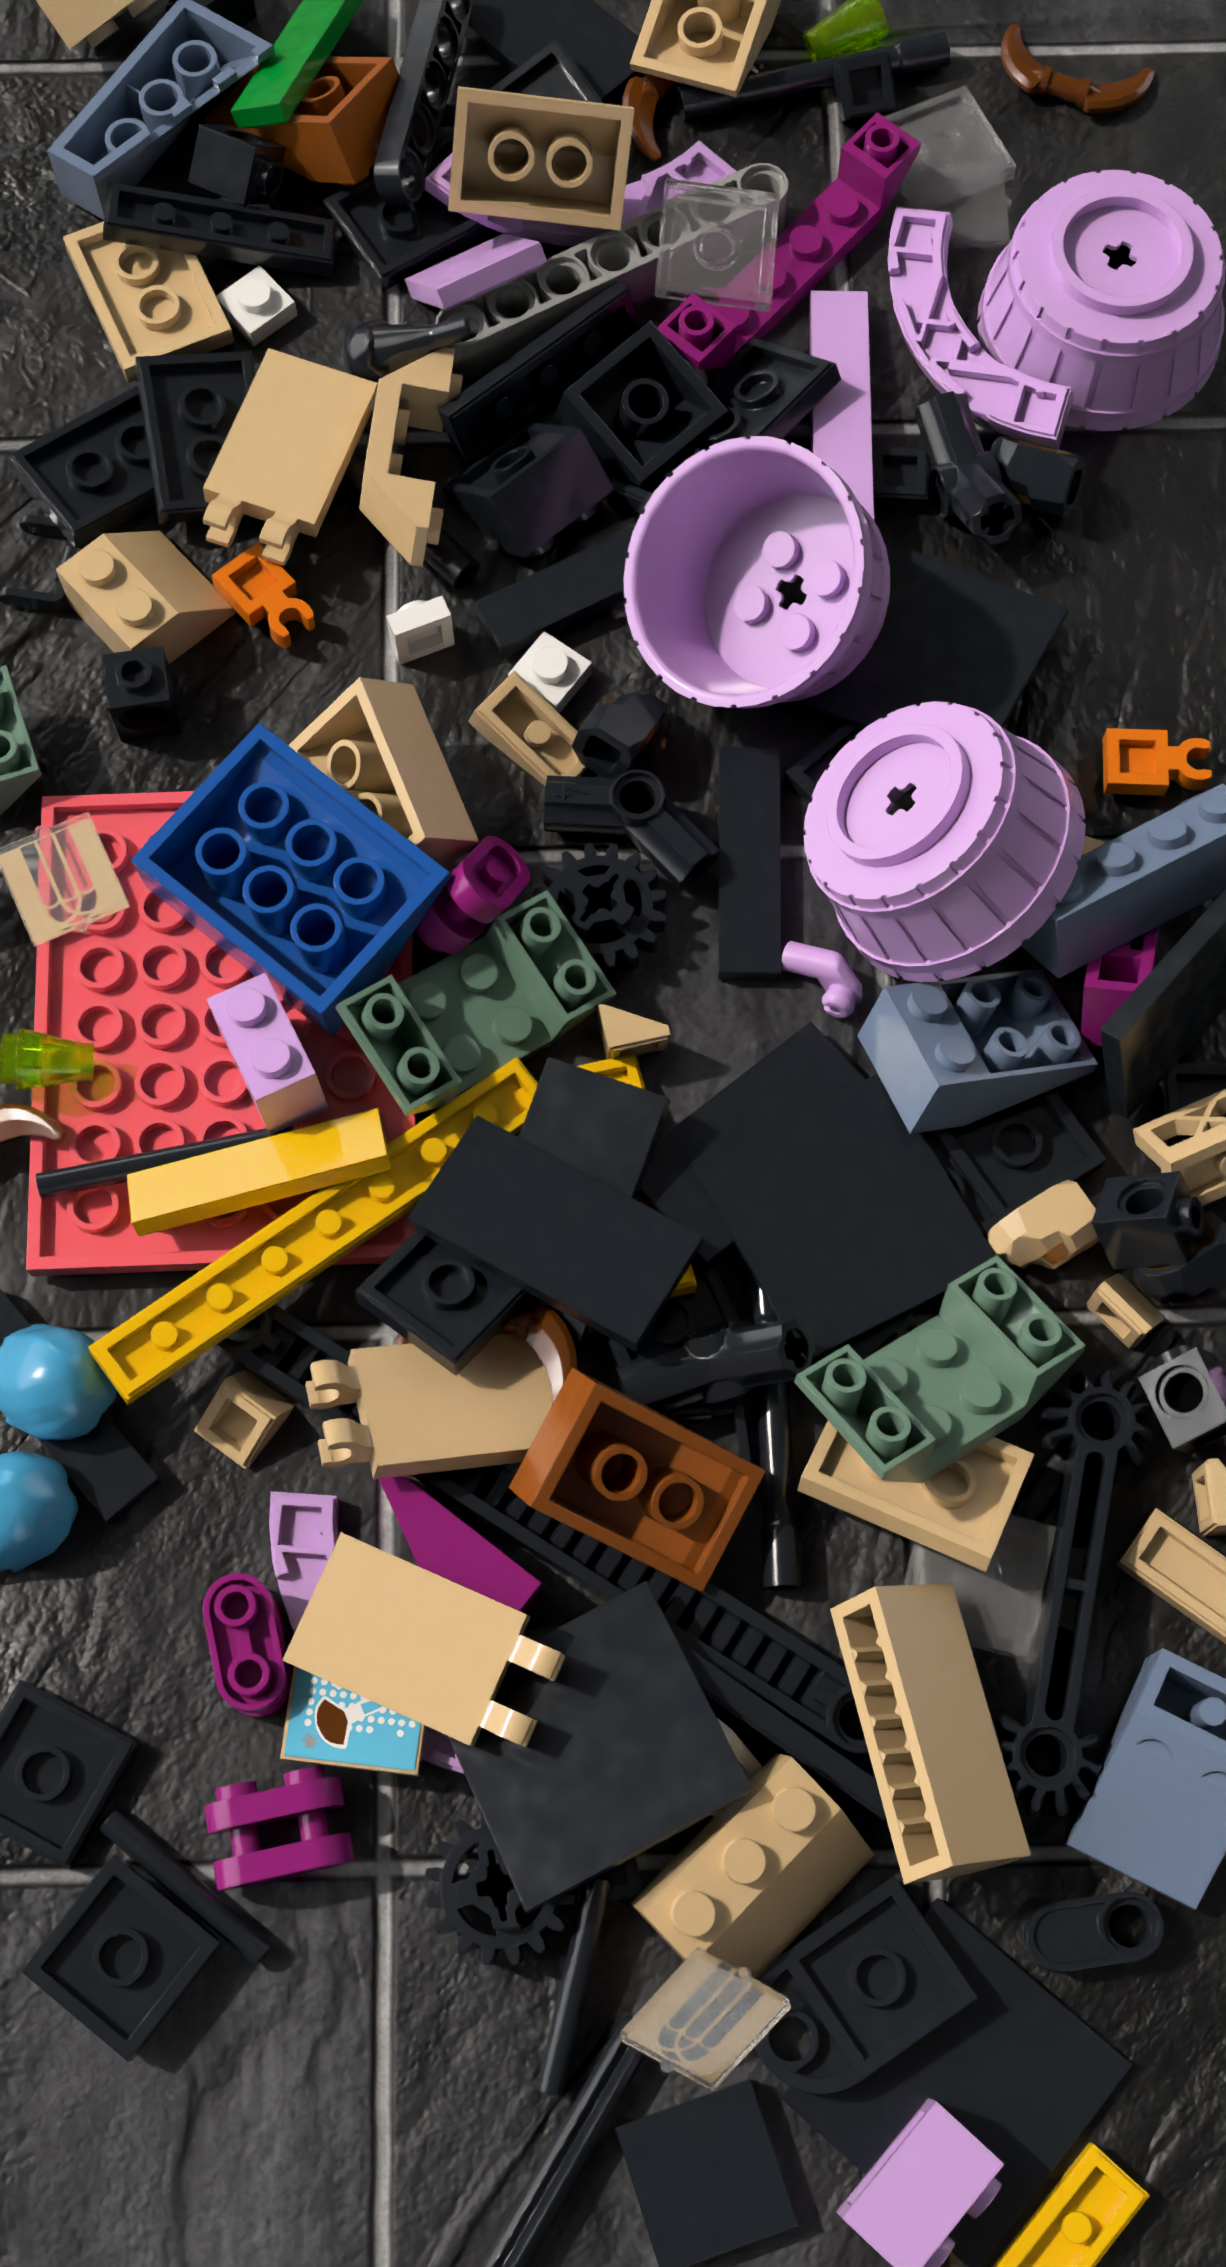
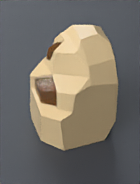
[987,1180,1100,1269]

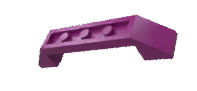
[657,112,921,370]

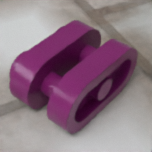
[416,836,530,954]
[202,1573,293,1719]
[204,1766,355,1892]

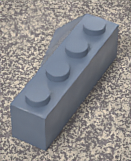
[47,0,275,220]
[1021,784,1226,979]

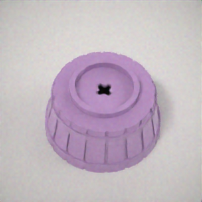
[977,170,1226,431]
[623,436,890,709]
[804,701,1086,983]

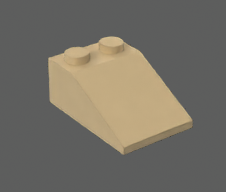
[630,0,781,97]

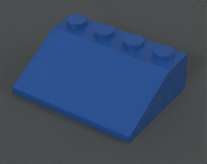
[131,723,451,1038]

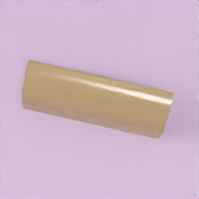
[830,1584,1031,1885]

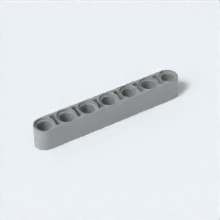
[435,163,788,380]

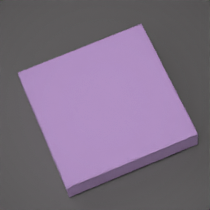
[405,234,547,311]

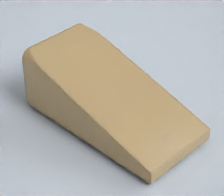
[468,670,589,786]

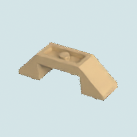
[359,347,463,567]

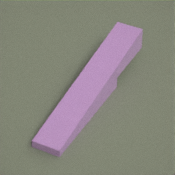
[810,290,874,520]

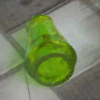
[802,0,888,61]
[0,1027,95,1091]

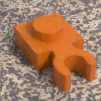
[212,542,315,649]
[1102,728,1212,796]

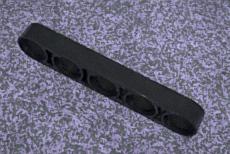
[374,0,472,205]

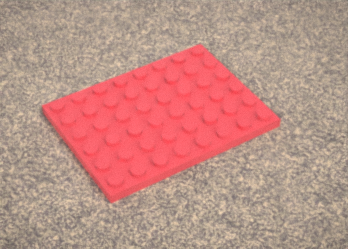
[26,791,416,1276]

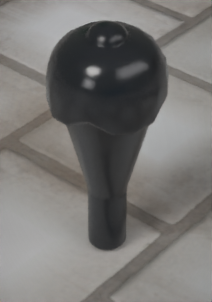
[343,314,478,383]

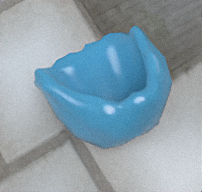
[0,1324,117,1440]
[0,1450,79,1572]

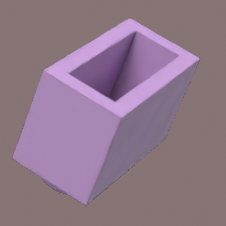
[206,972,329,1135]
[836,2098,1004,2267]

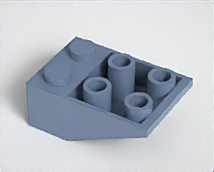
[857,969,1098,1134]
[1065,1648,1226,1910]

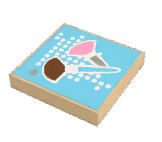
[280,1666,426,1777]

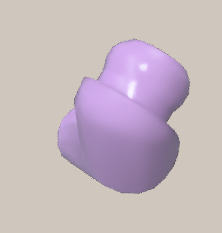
[781,941,863,1018]

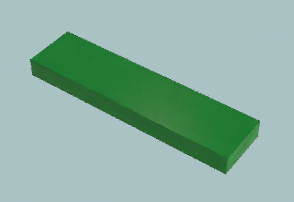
[230,0,364,129]

